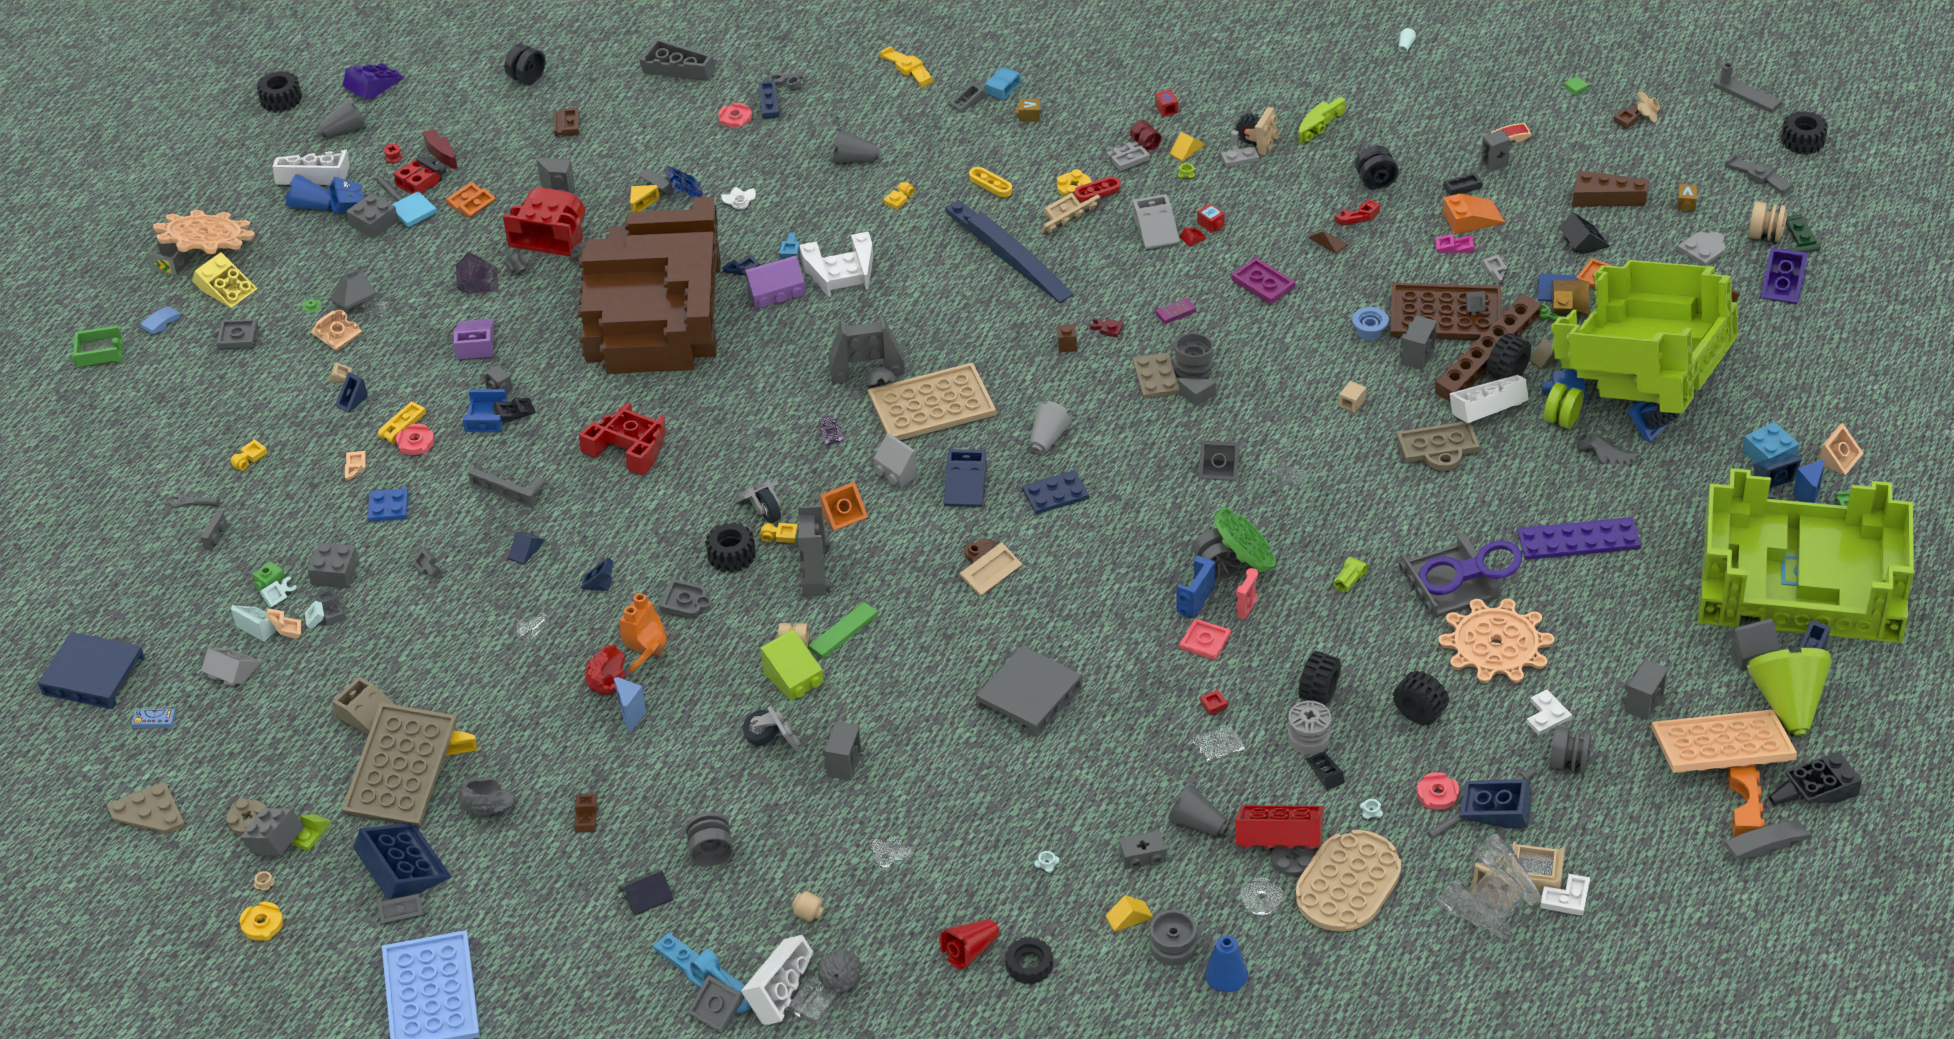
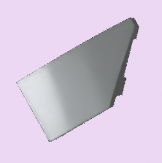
[1481,255,1507,284]

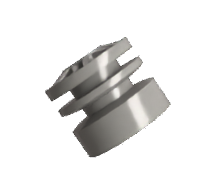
[1288,701,1331,755]

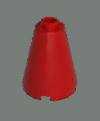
[939,919,999,969]

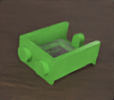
[71,325,123,368]

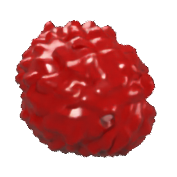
[584,644,626,695]

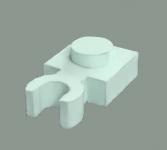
[259,577,297,607]

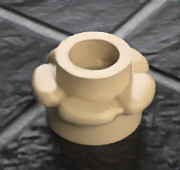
[254,871,275,891]

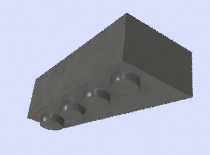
[640,38,716,80]

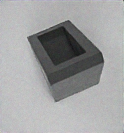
[1179,378,1216,406]

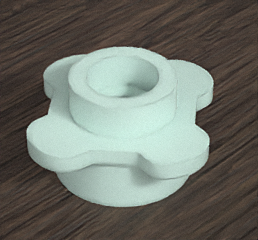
[1360,799,1383,819]
[1035,851,1059,873]

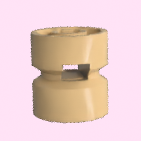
[778,623,809,649]

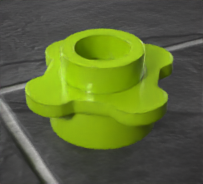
[1178,163,1195,178]

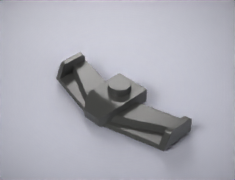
[1725,154,1794,196]

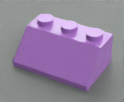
[745,256,806,309]

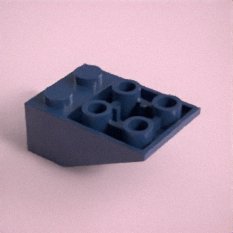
[944,449,987,507]

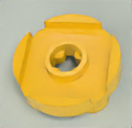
[1057,169,1091,197]
[240,902,283,941]

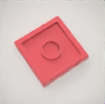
[1179,618,1231,660]

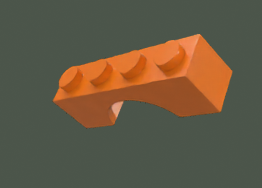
[1727,764,1765,837]

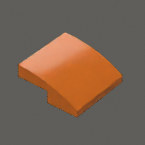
[446,181,496,218]

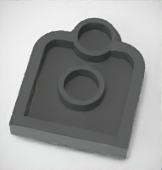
[660,578,713,618]

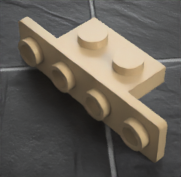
[1040,193,1100,234]

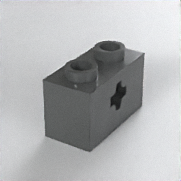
[1481,130,1510,172]
[1119,830,1166,869]

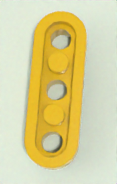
[969,167,1012,197]

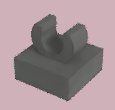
[1466,291,1486,312]

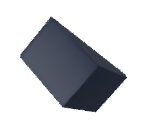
[335,372,368,413]
[508,532,545,565]

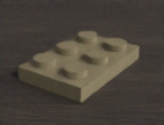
[1132,353,1180,399]

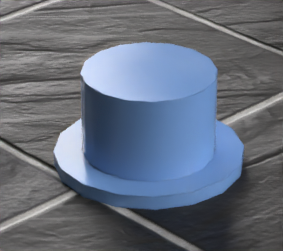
[1352,307,1389,341]

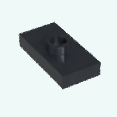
[1443,173,1483,196]

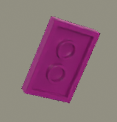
[1231,257,1295,304]

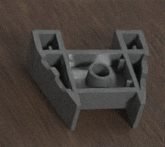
[828,314,904,383]
[798,505,830,597]

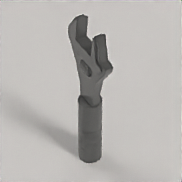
[169,493,220,508]

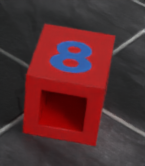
[1155,89,1178,117]

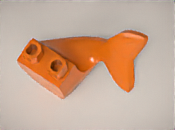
[619,593,667,673]

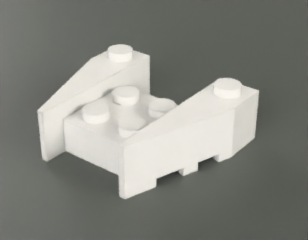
[799,232,873,297]

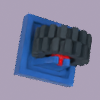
[1628,401,1680,442]

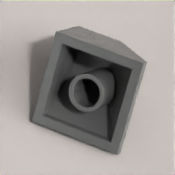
[331,269,377,310]

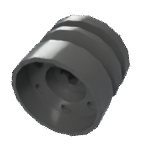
[1174,333,1213,379]
[1549,725,1593,773]
[685,812,734,867]

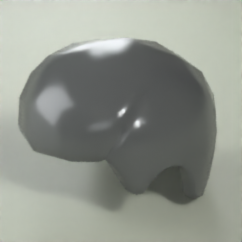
[866,367,895,388]

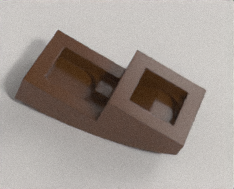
[574,794,597,833]

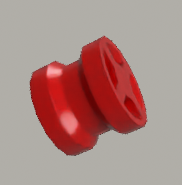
[383,144,402,164]

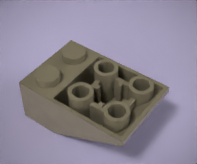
[332,676,396,735]

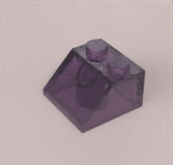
[456,251,498,295]

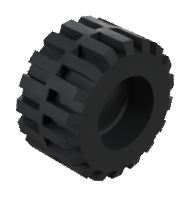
[257,71,302,113]
[1781,111,1828,155]
[1487,333,1532,380]
[706,522,756,573]
[1298,651,1341,705]
[1393,670,1449,726]

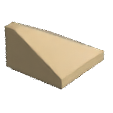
[328,362,352,382]

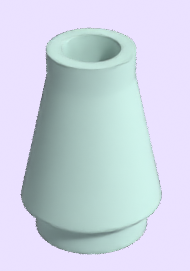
[1398,28,1416,52]

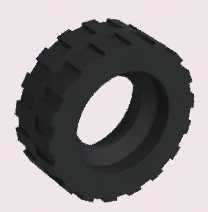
[1005,937,1053,984]

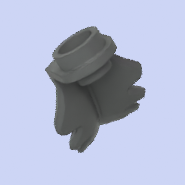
[1576,432,1642,467]

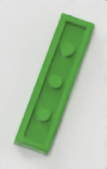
[808,602,878,659]

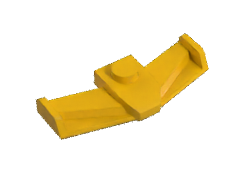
[880,47,934,88]

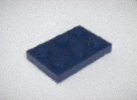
[1022,470,1089,515]

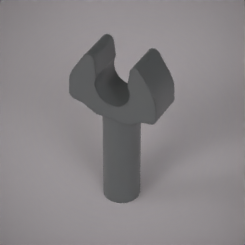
[771,71,803,86]

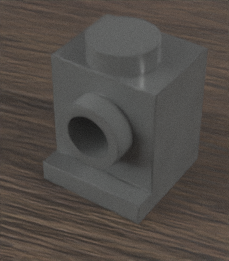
[483,365,512,393]

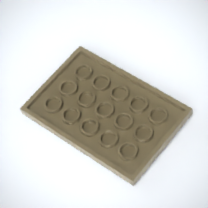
[342,702,458,827]

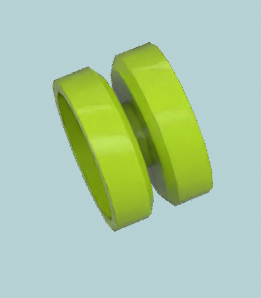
[1543,382,1584,429]

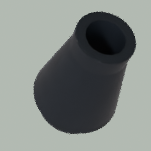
[1768,780,1801,806]

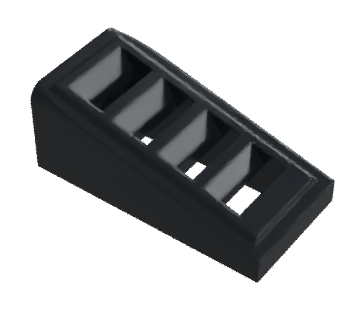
[1306,751,1345,790]

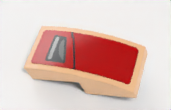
[1491,123,1532,143]

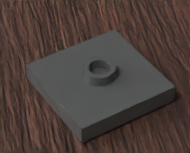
[216,319,258,349]
[687,975,745,1033]

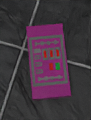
[1156,298,1196,324]

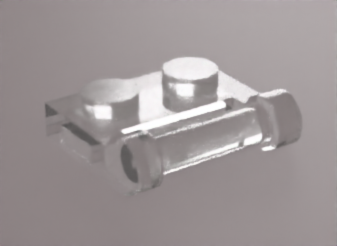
[785,975,841,1025]

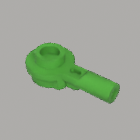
[1538,304,1561,322]

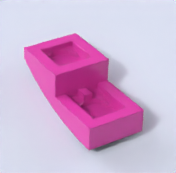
[1436,234,1475,253]

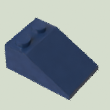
[1460,779,1532,829]

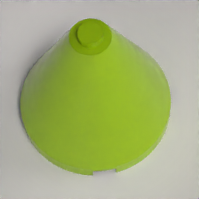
[1747,648,1832,737]

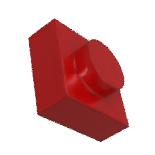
[1200,690,1228,715]

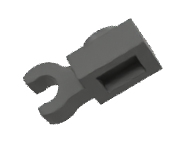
[412,547,444,578]

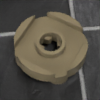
[226,798,266,835]

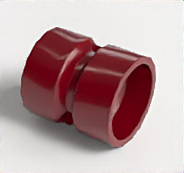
[1130,120,1162,151]

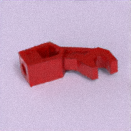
[1334,199,1380,225]

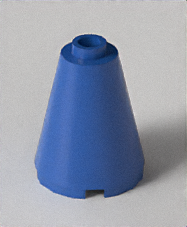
[286,174,332,211]
[1205,936,1248,992]

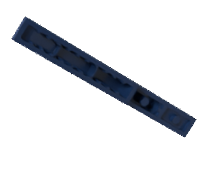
[945,200,1073,303]

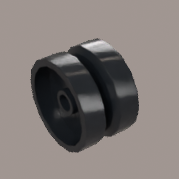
[504,43,546,85]
[1355,145,1399,190]

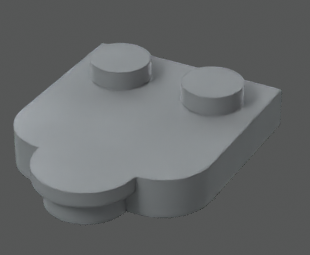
[1677,232,1725,266]

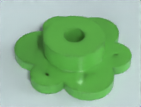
[302,299,321,313]

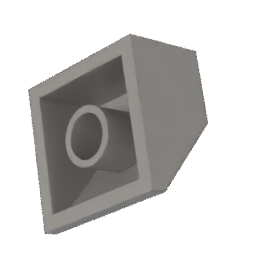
[874,433,917,488]
[201,648,262,686]

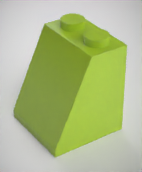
[760,629,824,701]

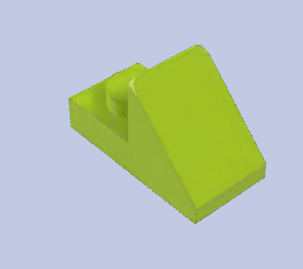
[291,814,332,851]

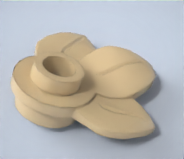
[1637,92,1660,123]

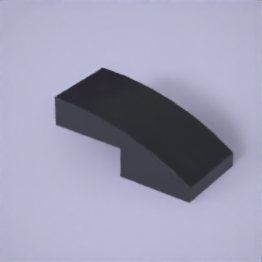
[492,398,536,421]

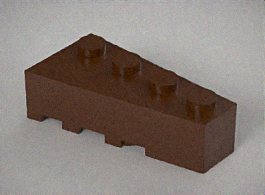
[1572,170,1649,207]

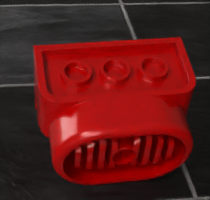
[503,188,586,257]

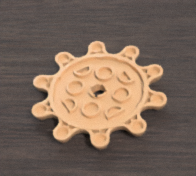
[153,210,255,254]
[1439,599,1554,684]

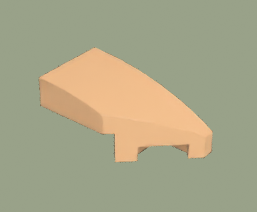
[345,451,366,481]
[266,608,301,639]

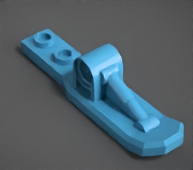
[653,932,751,1014]

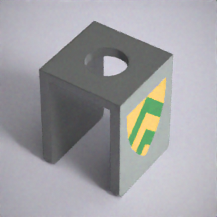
[146,241,189,276]

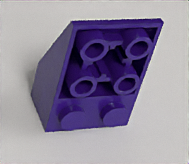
[342,63,405,99]

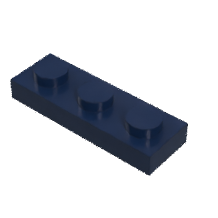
[758,81,779,119]

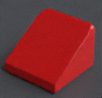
[1180,227,1207,246]

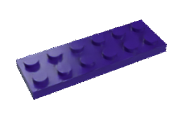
[1517,517,1641,560]

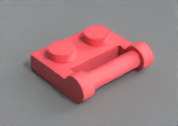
[1236,568,1258,620]

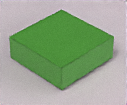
[1564,76,1589,95]

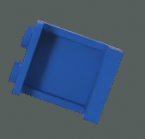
[463,389,508,432]
[1176,555,1215,618]

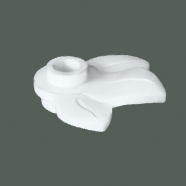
[722,187,756,210]

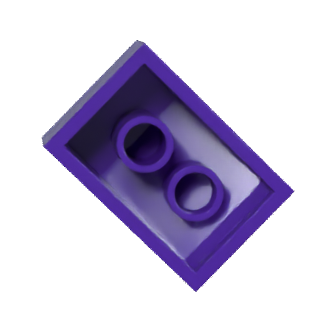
[1761,248,1808,304]

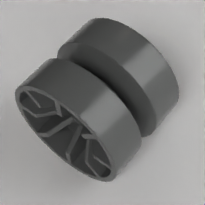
[1193,528,1242,581]

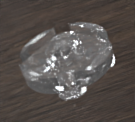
[1240,877,1283,917]

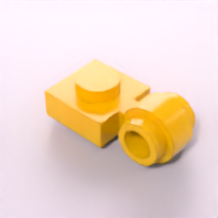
[883,182,915,210]
[231,439,267,471]
[760,523,798,543]

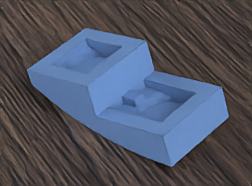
[140,306,181,334]

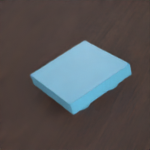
[392,191,437,227]

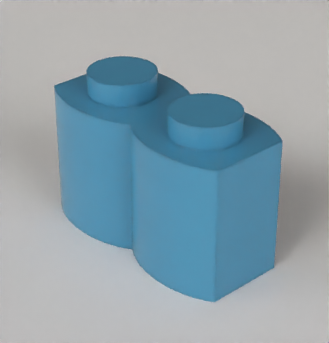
[985,67,1021,100]

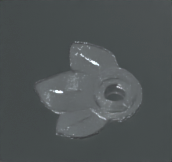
[871,835,912,867]

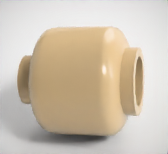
[791,891,824,922]

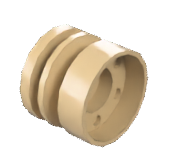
[1748,201,1787,243]

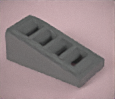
[949,82,986,113]

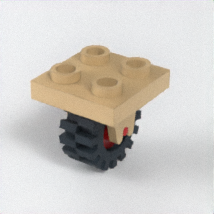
[1235,107,1279,155]

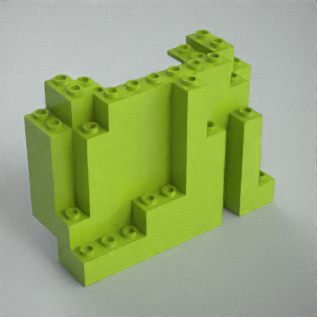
[1551,260,1738,414]
[1698,468,1914,643]

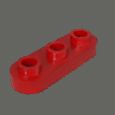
[1074,177,1121,203]

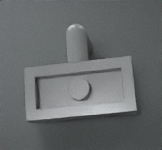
[1221,130,1259,167]

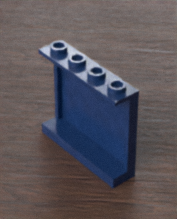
[38,632,145,710]

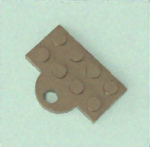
[1396,421,1480,471]

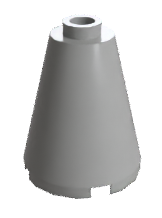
[1029,401,1072,454]

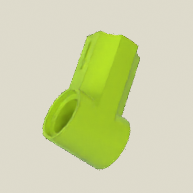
[1333,556,1369,592]

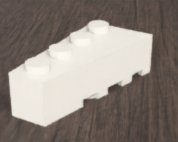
[272,150,350,185]
[1449,375,1529,423]
[741,935,813,1025]

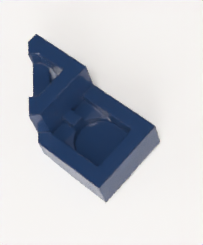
[722,254,760,275]

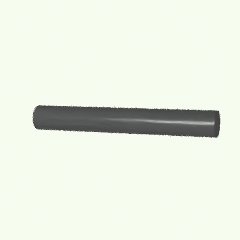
[376,175,404,202]

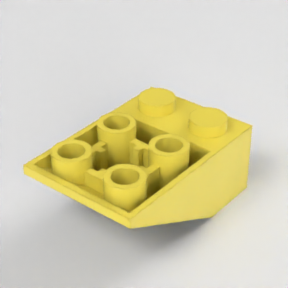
[192,252,257,308]

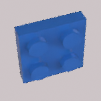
[368,488,408,522]

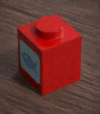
[1197,204,1225,233]

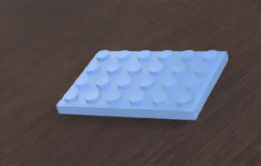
[382,930,480,1039]

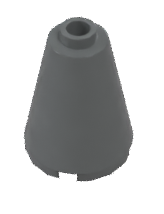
[317,97,367,138]
[832,129,880,163]
[1168,784,1229,837]

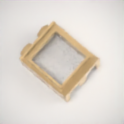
[1505,842,1565,891]

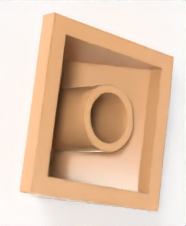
[1819,423,1863,475]

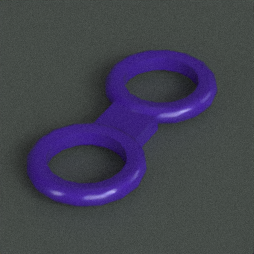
[1418,540,1522,595]

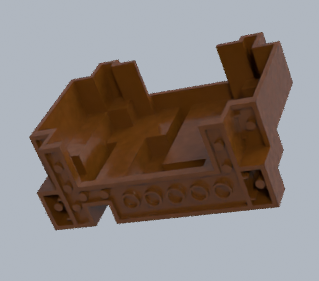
[578,197,721,374]

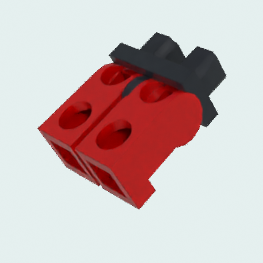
[394,156,447,195]

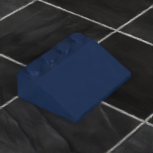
[353,823,451,900]

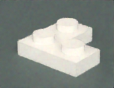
[1526,689,1572,736]
[1540,874,1590,916]

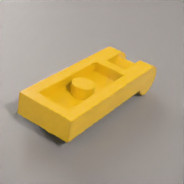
[378,401,426,444]

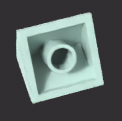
[231,605,277,642]

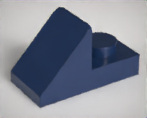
[581,557,614,591]
[1797,620,1831,652]

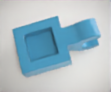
[779,232,800,259]

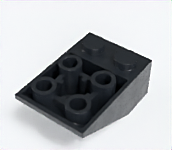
[1785,751,1862,803]

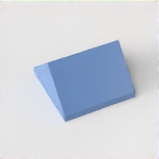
[614,677,646,732]

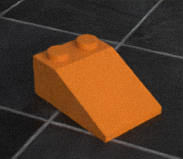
[1442,194,1505,234]

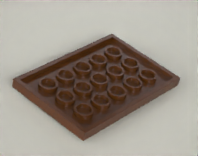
[1391,282,1502,340]

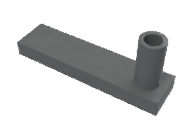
[1713,62,1781,113]
[468,468,546,509]

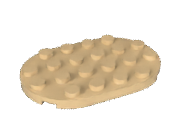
[1296,830,1401,932]

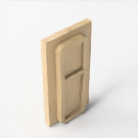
[959,542,1022,597]

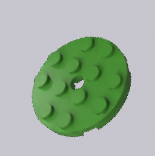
[1213,507,1276,573]

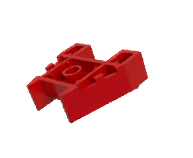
[579,402,666,476]

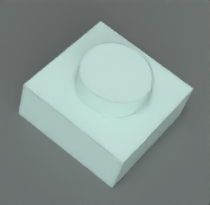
[305,601,324,628]

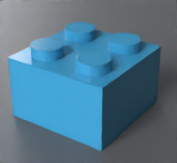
[1742,422,1799,463]

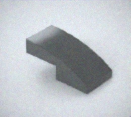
[314,588,346,625]

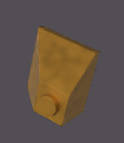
[1552,280,1589,316]

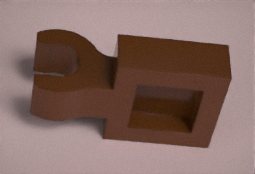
[1614,104,1642,129]

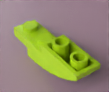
[1298,97,1345,145]

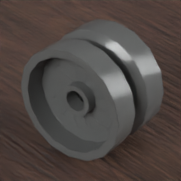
[1150,909,1197,966]

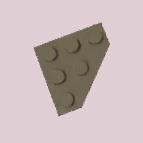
[106,781,185,834]

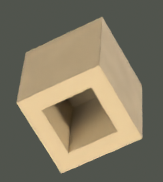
[1339,381,1367,413]

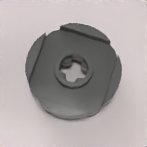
[1271,845,1314,876]

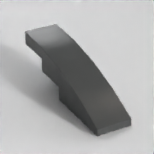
[1724,820,1810,859]

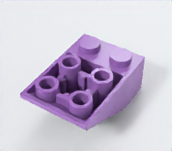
[454,319,495,360]

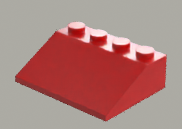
[1235,805,1324,849]

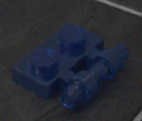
[664,165,703,197]

